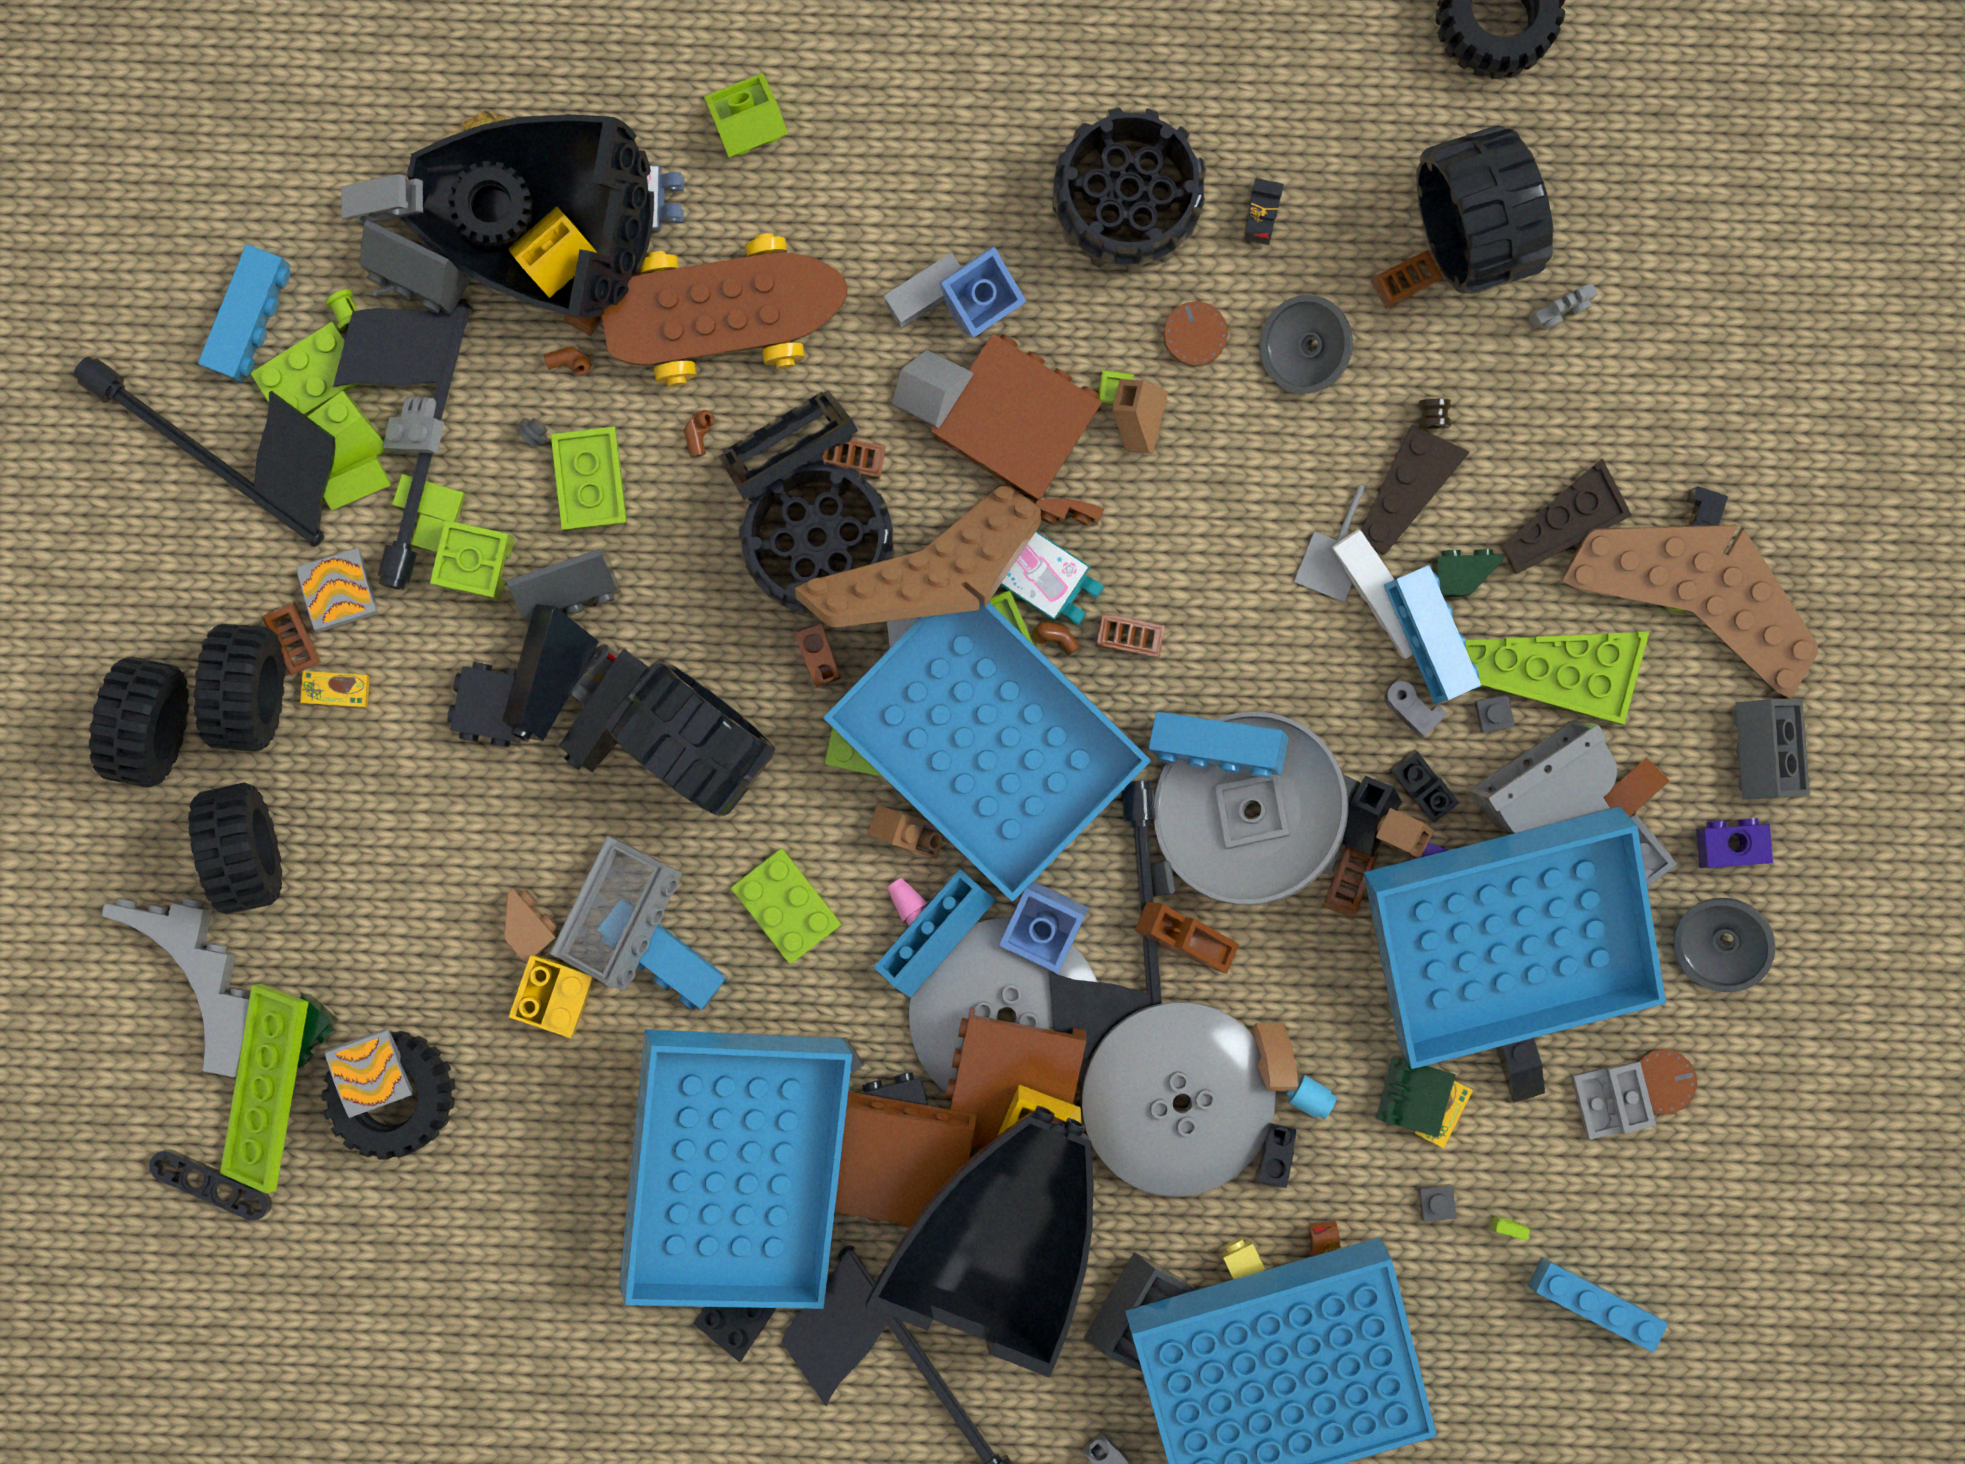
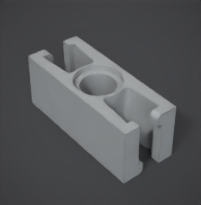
[341,174,423,224]
[884,252,961,329]

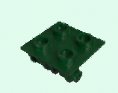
[1376,1056,1456,1138]

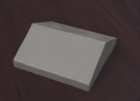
[892,350,974,428]

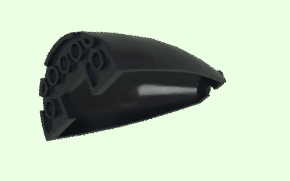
[400,114,654,318]
[866,1106,1094,1378]

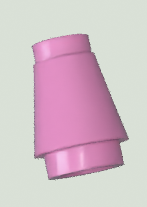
[887,878,929,926]

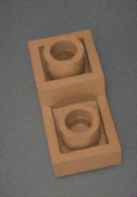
[1251,1023,1298,1091]

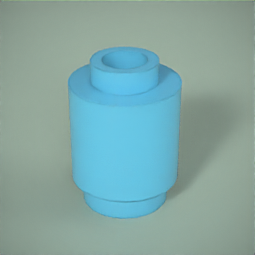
[1286,1075,1337,1120]

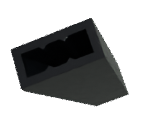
[502,604,599,742]
[559,648,649,772]

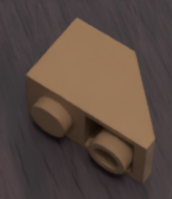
[1112,379,1168,454]
[867,804,944,859]
[1376,808,1434,859]
[504,888,559,964]

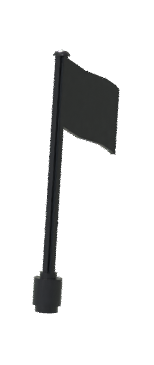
[333,301,473,591]
[73,356,336,547]
[1049,780,1162,1059]
[782,1245,1013,1464]

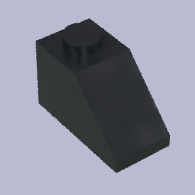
[1496,1038,1545,1103]

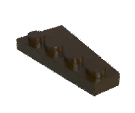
[1361,425,1470,555]
[1500,458,1632,575]

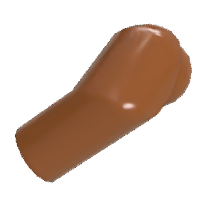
[544,346,592,376]
[684,410,714,458]
[1032,621,1081,656]

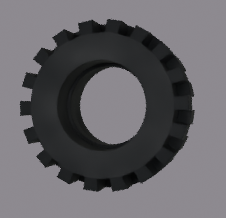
[448,161,533,250]

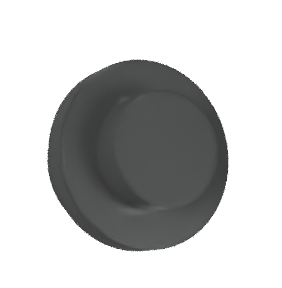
[517,417,548,447]

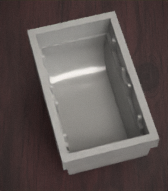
[1467,720,1617,834]

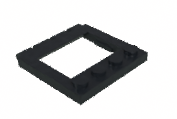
[718,390,858,500]

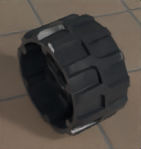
[1052,107,1206,273]
[1416,125,1554,294]
[739,458,894,617]
[606,659,775,817]

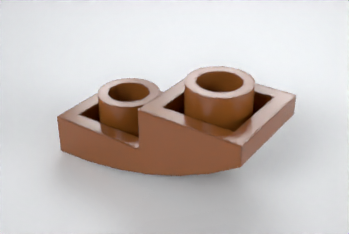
[1035,499,1104,526]
[1603,757,1670,817]

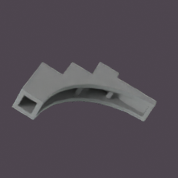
[102,898,251,1077]

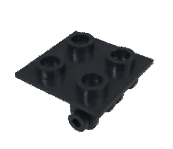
[693,1307,777,1362]

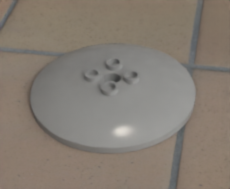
[1154,712,1348,905]
[909,918,1097,1092]
[1081,1001,1276,1196]

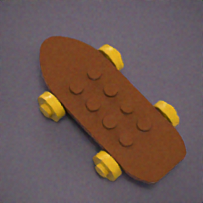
[602,233,848,387]

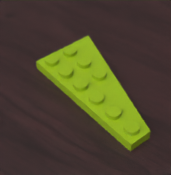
[1465,631,1650,725]

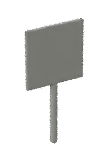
[1294,485,1364,602]

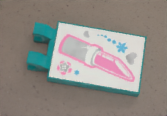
[1000,531,1104,626]

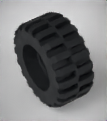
[1436,0,1565,79]
[194,624,285,752]
[89,657,189,788]
[188,782,282,914]
[322,1031,456,1160]

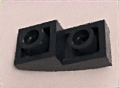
[1390,750,1459,823]

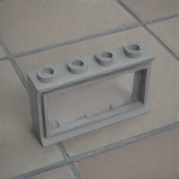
[550,836,682,991]

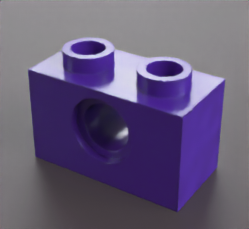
[1696,818,1773,868]

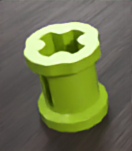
[325,289,358,332]

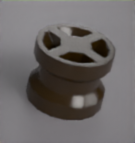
[1419,398,1451,429]

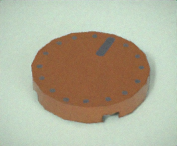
[1163,301,1228,367]
[1637,1049,1697,1114]

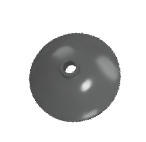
[1260,295,1353,393]
[1674,898,1776,992]

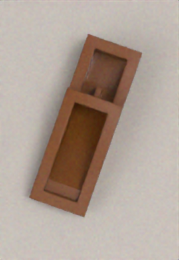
[1135,901,1239,974]

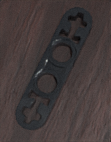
[149,1149,272,1221]

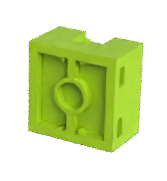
[430,520,515,601]

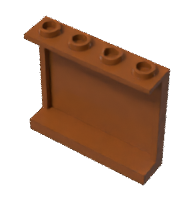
[930,333,1102,502]
[946,1008,1086,1148]
[835,1091,977,1227]

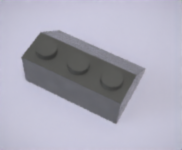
[359,220,470,315]
[506,549,621,624]
[1734,699,1810,800]
[1084,1252,1198,1372]

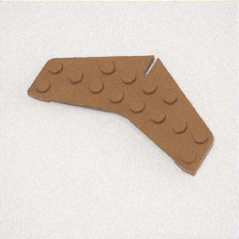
[795,483,1041,627]
[1560,524,1818,699]

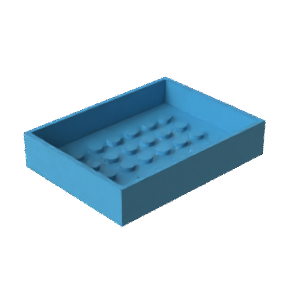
[823,602,1151,902]
[1363,807,1666,1069]
[619,1029,852,1309]
[1125,1237,1437,1464]

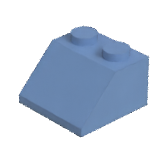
[939,246,1027,338]
[999,881,1089,973]

